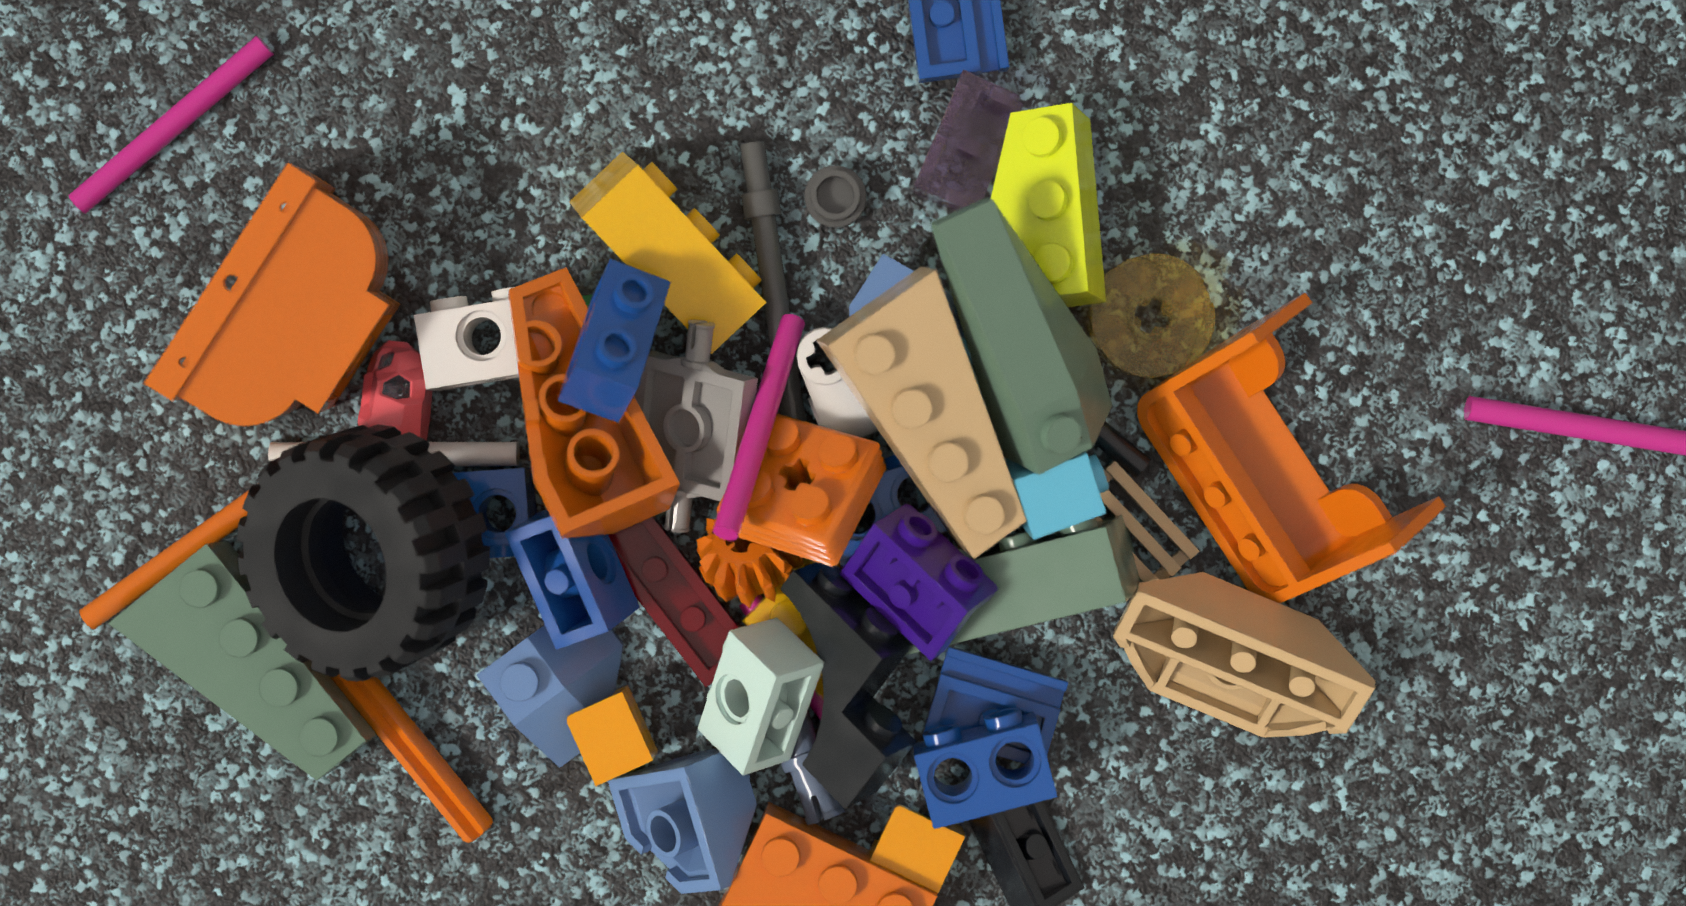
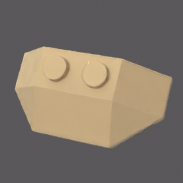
[1113,572,1375,738]

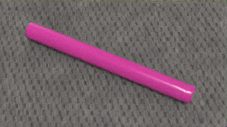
[68,35,274,214]
[713,314,805,540]
[1464,396,1686,456]

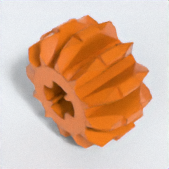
[696,518,804,609]

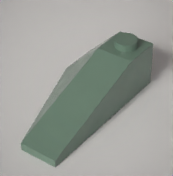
[930,197,1112,475]

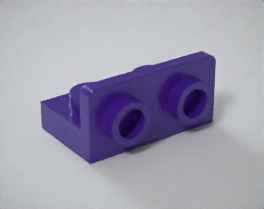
[840,504,998,661]

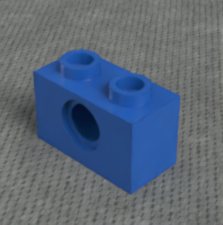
[504,509,640,650]

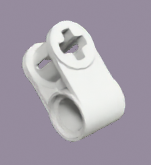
[796,327,878,438]

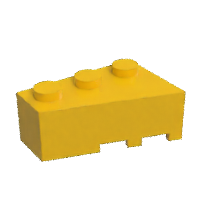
[569,151,767,354]

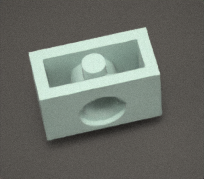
[698,618,824,775]

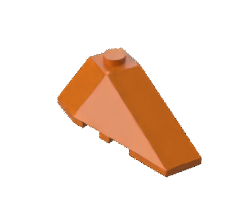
[508,267,680,538]

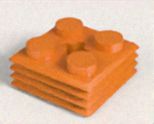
[716,414,886,566]

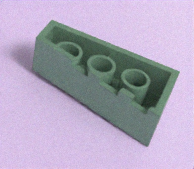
[906,515,1143,655]
[108,541,377,781]

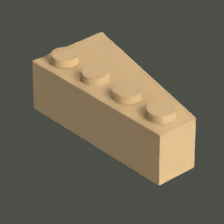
[817,266,1027,559]

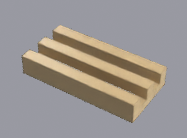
[1096,460,1200,582]

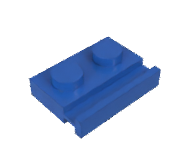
[908,0,1009,83]
[923,645,1069,764]

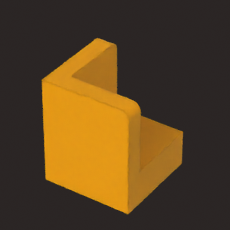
[566,685,658,786]
[869,804,965,893]

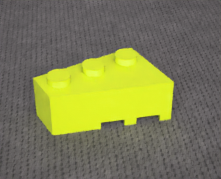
[991,103,1106,307]

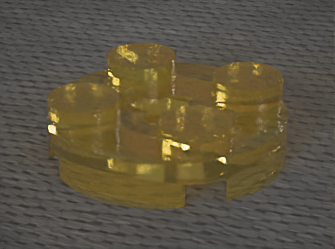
[1088,253,1216,379]

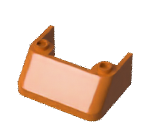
[1137,292,1446,603]

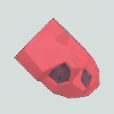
[358,340,433,441]

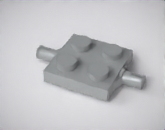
[634,320,758,533]

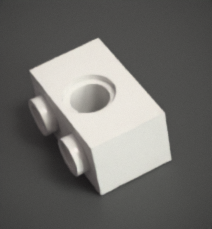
[414,287,519,391]

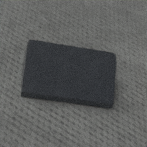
[968,801,1084,906]

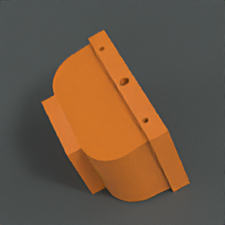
[144,163,400,426]

